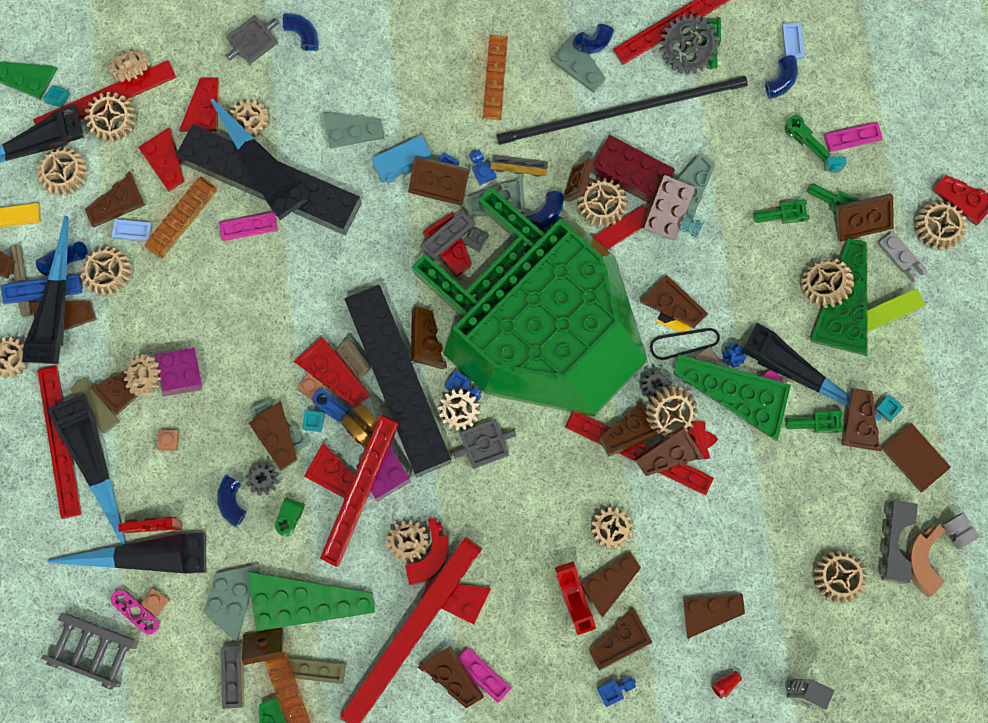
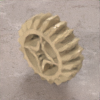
[84,92,136,142]
[36,147,88,197]
[577,178,627,228]
[914,200,967,251]
[80,246,132,297]
[801,257,854,308]
[645,385,698,437]
[813,550,868,604]

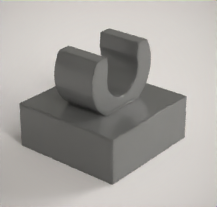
[463,227,489,253]

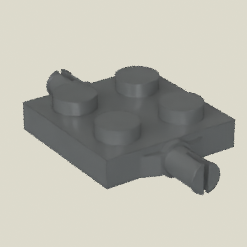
[225,15,278,65]
[452,419,516,469]

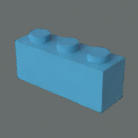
[371,135,432,183]

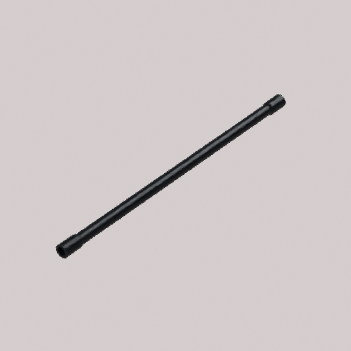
[496,76,748,145]

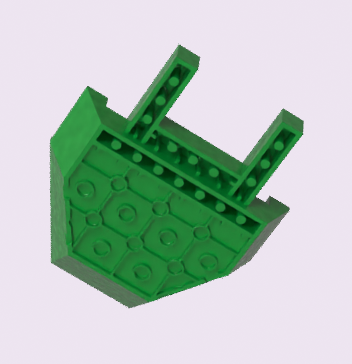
[412,187,647,417]

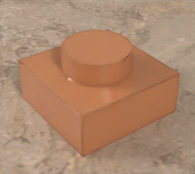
[297,373,324,401]
[157,430,179,451]
[141,588,170,616]

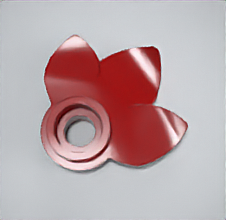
[688,421,718,460]

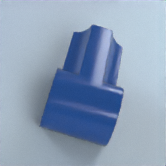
[313,390,350,424]

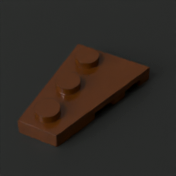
[85,171,145,228]
[640,275,708,328]
[30,301,97,331]
[411,306,447,369]
[842,388,882,452]
[248,401,298,471]
[599,401,660,457]
[590,607,652,671]
[418,646,484,708]

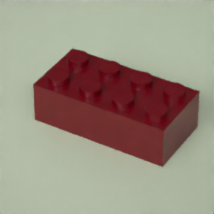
[591,134,675,204]

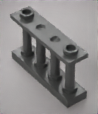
[41,613,139,690]

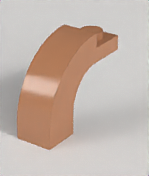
[906,525,945,597]

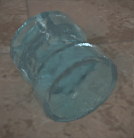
[680,214,705,238]

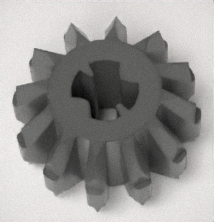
[639,369,672,401]
[246,462,279,496]

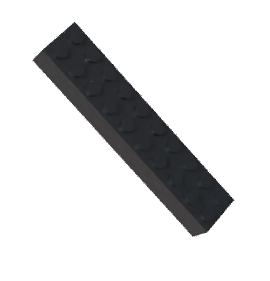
[175,124,362,236]
[344,284,452,478]

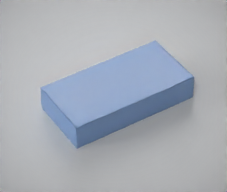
[782,23,805,60]
[111,219,153,242]

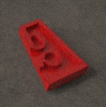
[423,212,471,278]
[304,442,354,499]
[421,580,491,625]

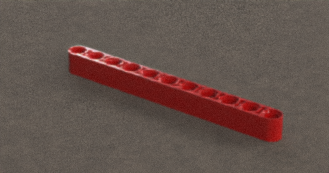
[340,536,482,723]

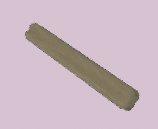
[10,245,32,317]

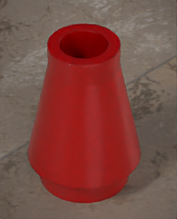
[711,670,742,699]

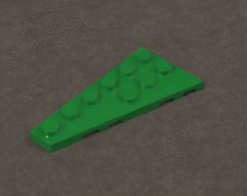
[811,238,868,356]
[248,571,375,631]

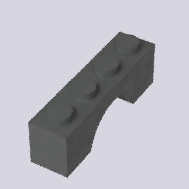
[879,500,918,584]
[786,679,835,710]

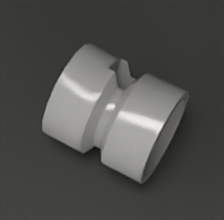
[941,512,980,550]

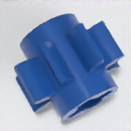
[723,342,747,367]

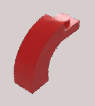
[405,518,449,586]
[555,561,596,636]

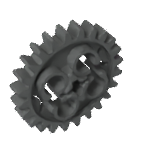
[660,14,720,75]

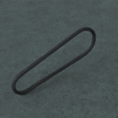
[650,328,720,360]

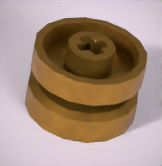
[339,402,378,449]

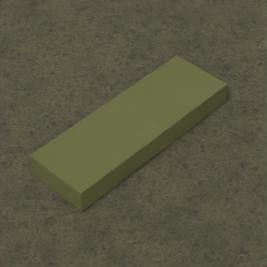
[70,377,120,434]
[283,657,346,684]

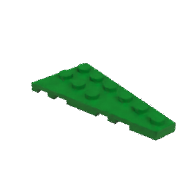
[673,354,791,441]

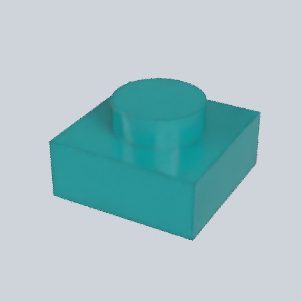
[43,85,70,108]
[823,156,847,173]
[875,394,903,422]
[302,410,325,433]

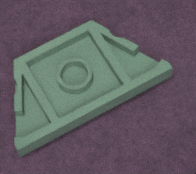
[204,565,259,641]

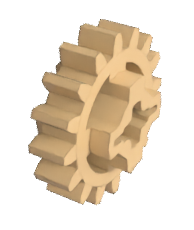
[108,49,149,82]
[229,99,270,138]
[0,337,28,379]
[124,354,161,396]
[438,388,481,431]
[591,507,634,550]
[386,520,429,563]

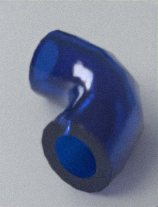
[283,13,319,51]
[572,24,615,54]
[765,55,798,100]
[526,191,564,231]
[35,242,88,276]
[217,474,247,528]

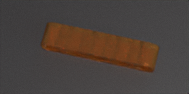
[483,35,508,120]
[145,177,217,259]
[265,651,311,723]

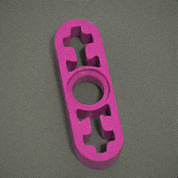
[111,590,160,634]

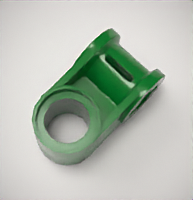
[275,497,305,537]

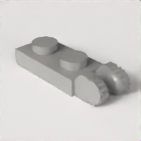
[878,231,927,282]

